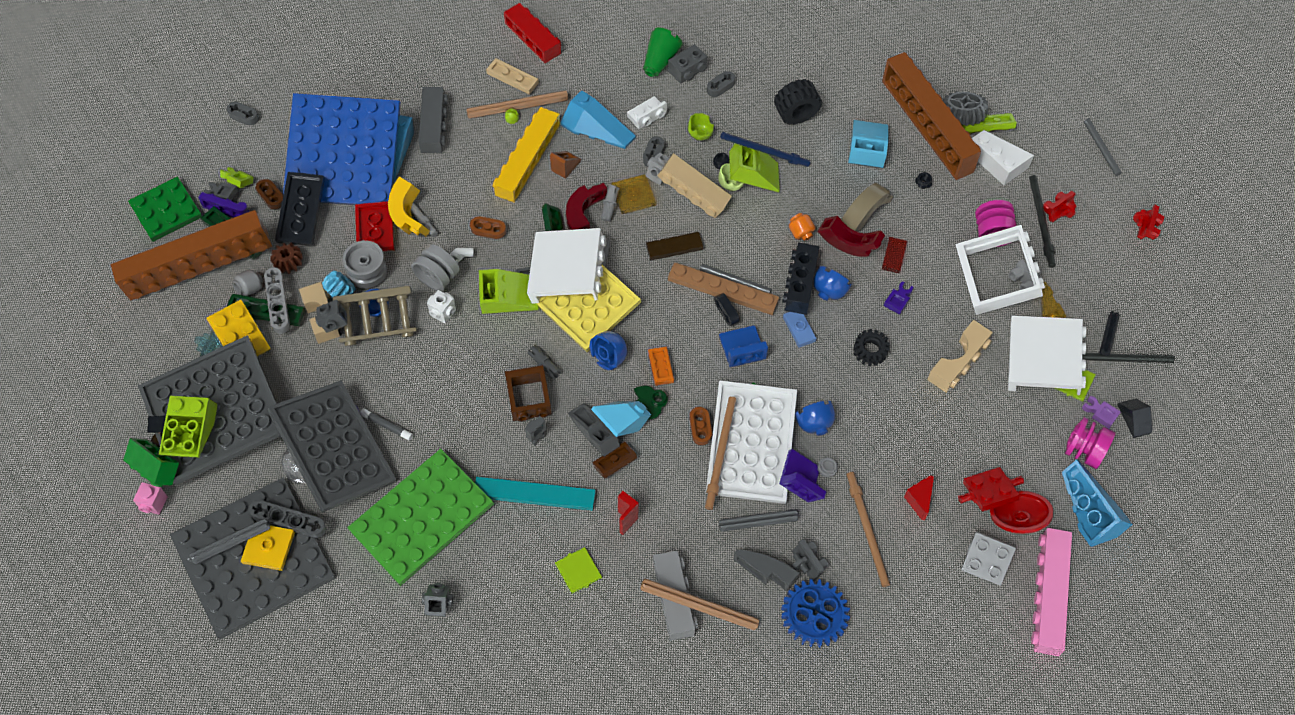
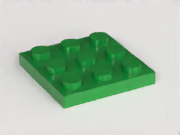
[128,176,202,242]

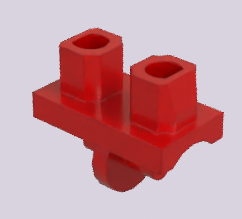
[1043,191,1077,223]
[1133,204,1164,240]

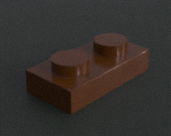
[592,442,637,479]

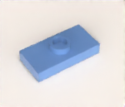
[783,312,816,348]

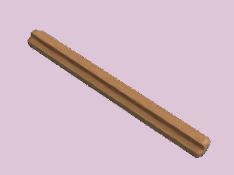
[466,90,568,118]
[640,578,759,630]

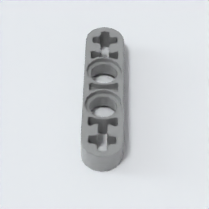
[264,267,290,334]

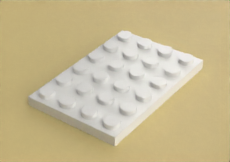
[706,380,797,504]

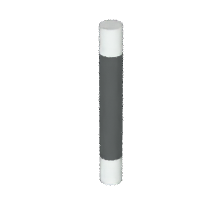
[360,408,413,441]

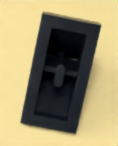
[1117,399,1152,438]

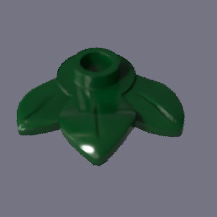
[634,386,668,420]

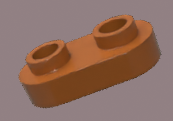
[470,216,506,239]
[689,407,712,445]

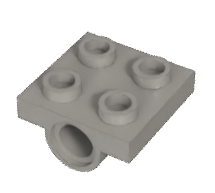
[961,531,1016,586]

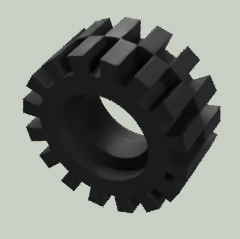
[853,329,890,366]

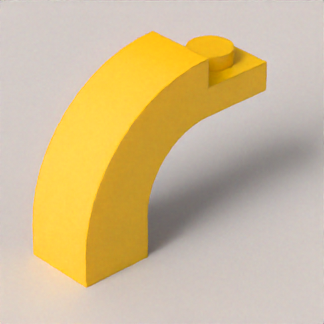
[388,177,430,237]

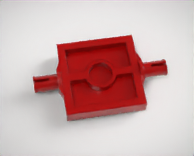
[958,467,1024,512]

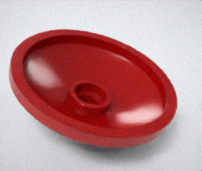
[990,491,1053,534]

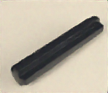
[1099,311,1120,357]

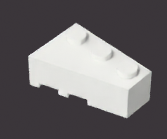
[972,130,1034,185]

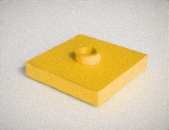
[241,526,295,571]

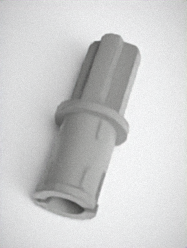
[601,185,619,222]

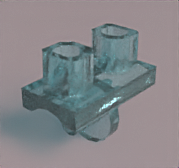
[194,330,223,357]

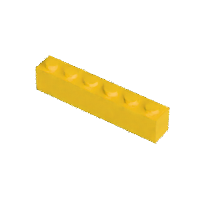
[493,107,560,202]

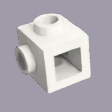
[427,290,456,323]

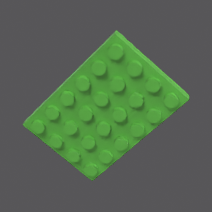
[347,448,494,586]

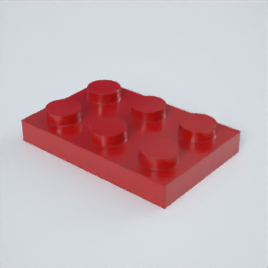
[355,201,394,251]

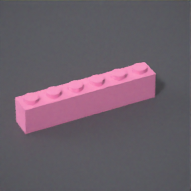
[1031,528,1072,657]

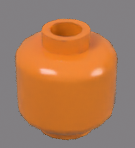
[789,213,816,241]

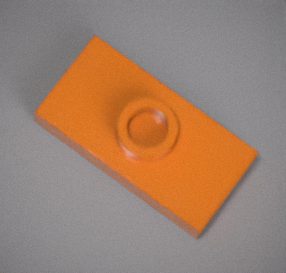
[648,346,674,386]

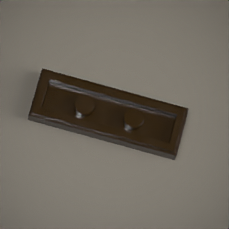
[646,232,703,261]

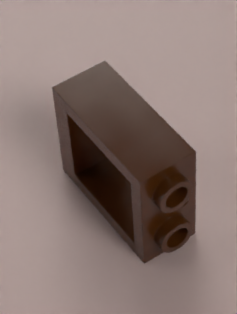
[505,365,552,422]

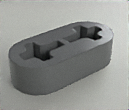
[707,71,735,97]
[227,102,259,126]
[643,136,664,167]

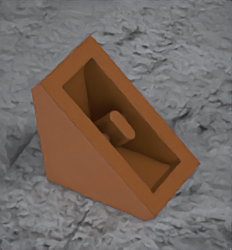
[550,151,581,179]

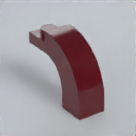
[566,182,607,230]
[817,216,885,257]

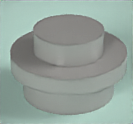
[817,458,838,477]

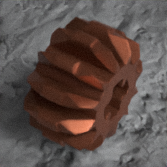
[270,242,303,274]

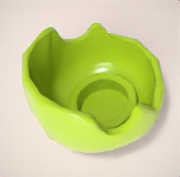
[687,113,714,141]

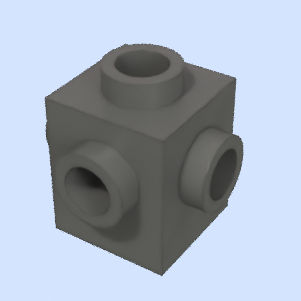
[315,299,347,333]
[422,583,454,616]

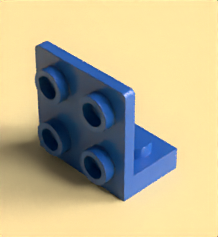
[719,325,768,367]

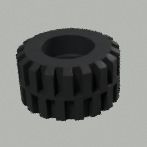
[774,79,822,125]

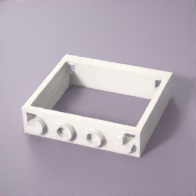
[955,225,1045,315]

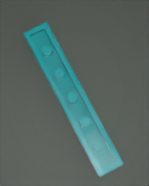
[475,477,596,511]

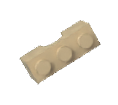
[299,282,341,344]

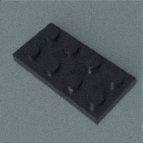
[275,172,325,247]

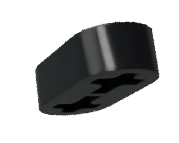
[714,293,739,326]

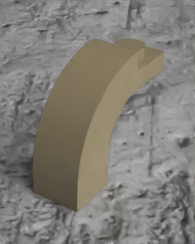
[841,183,893,232]

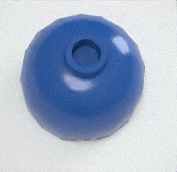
[813,266,852,301]
[589,331,628,370]
[795,401,836,436]

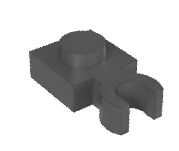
[204,182,239,200]
[525,416,546,446]

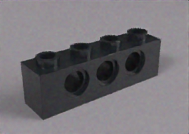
[782,242,820,315]

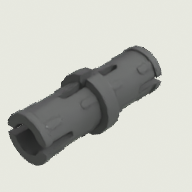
[527,345,562,379]

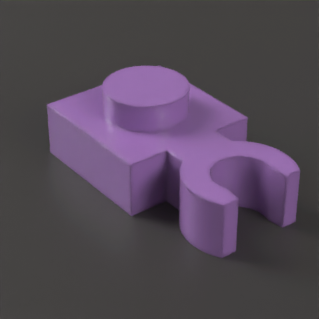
[1082,396,1120,429]

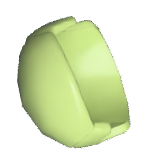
[718,163,744,191]

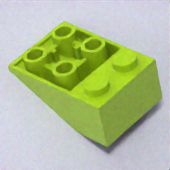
[729,143,780,192]
[479,269,538,314]
[159,396,218,458]

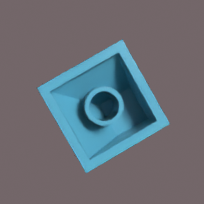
[591,401,651,437]

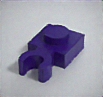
[884,281,913,315]

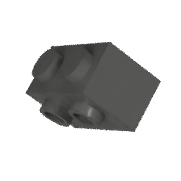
[668,44,708,84]

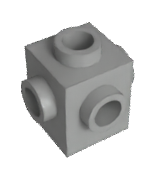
[646,153,669,185]

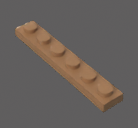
[668,262,779,315]

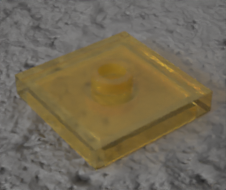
[611,174,656,214]

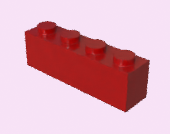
[504,3,561,63]

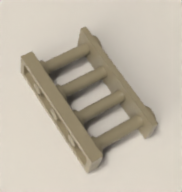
[333,286,418,346]

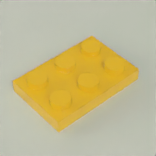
[206,300,271,356]

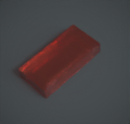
[881,237,907,274]

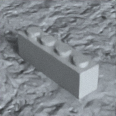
[653,551,698,641]

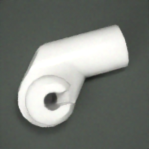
[450,248,474,263]

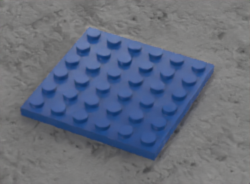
[283,93,401,205]

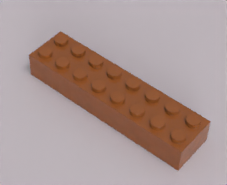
[882,52,981,180]
[110,210,273,301]

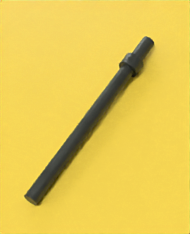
[1029,175,1056,268]
[1082,353,1175,363]

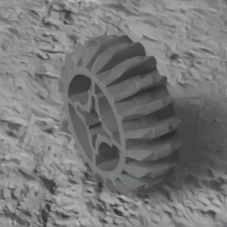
[942,91,988,126]

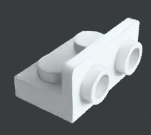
[627,96,667,129]

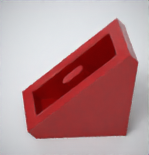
[904,475,934,520]

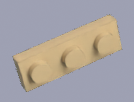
[486,58,539,95]

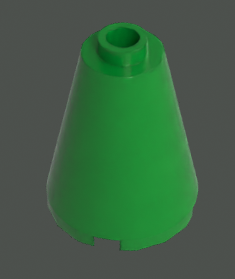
[643,27,683,77]

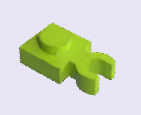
[220,167,254,188]

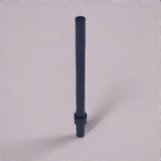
[720,132,810,167]

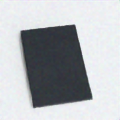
[147,416,166,434]

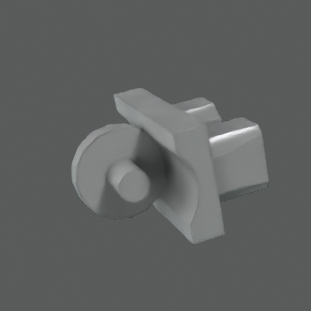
[1009,259,1042,290]

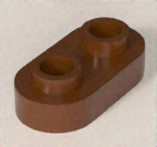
[255,179,283,209]

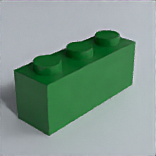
[123,438,179,487]

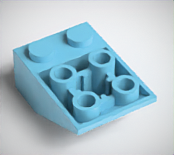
[848,120,888,168]

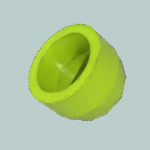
[505,108,519,124]

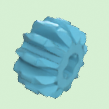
[322,270,356,297]

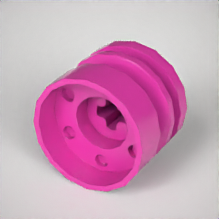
[975,200,1017,247]
[1065,417,1116,469]

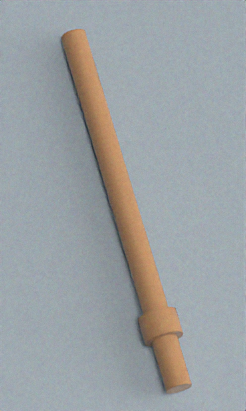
[705,397,736,510]
[846,472,890,587]

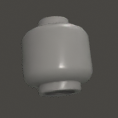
[233,269,263,296]

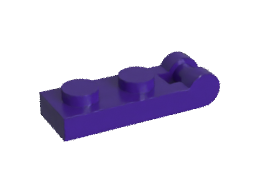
[198,192,249,218]

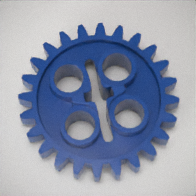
[781,579,850,648]

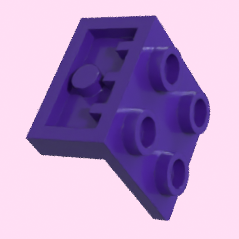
[779,449,826,503]

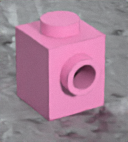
[133,482,168,515]

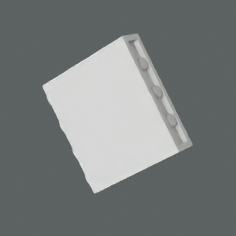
[527,228,606,304]
[1008,316,1086,395]

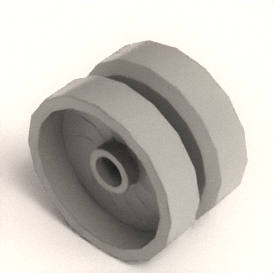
[342,240,388,289]
[411,244,460,291]

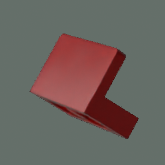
[617,491,639,535]

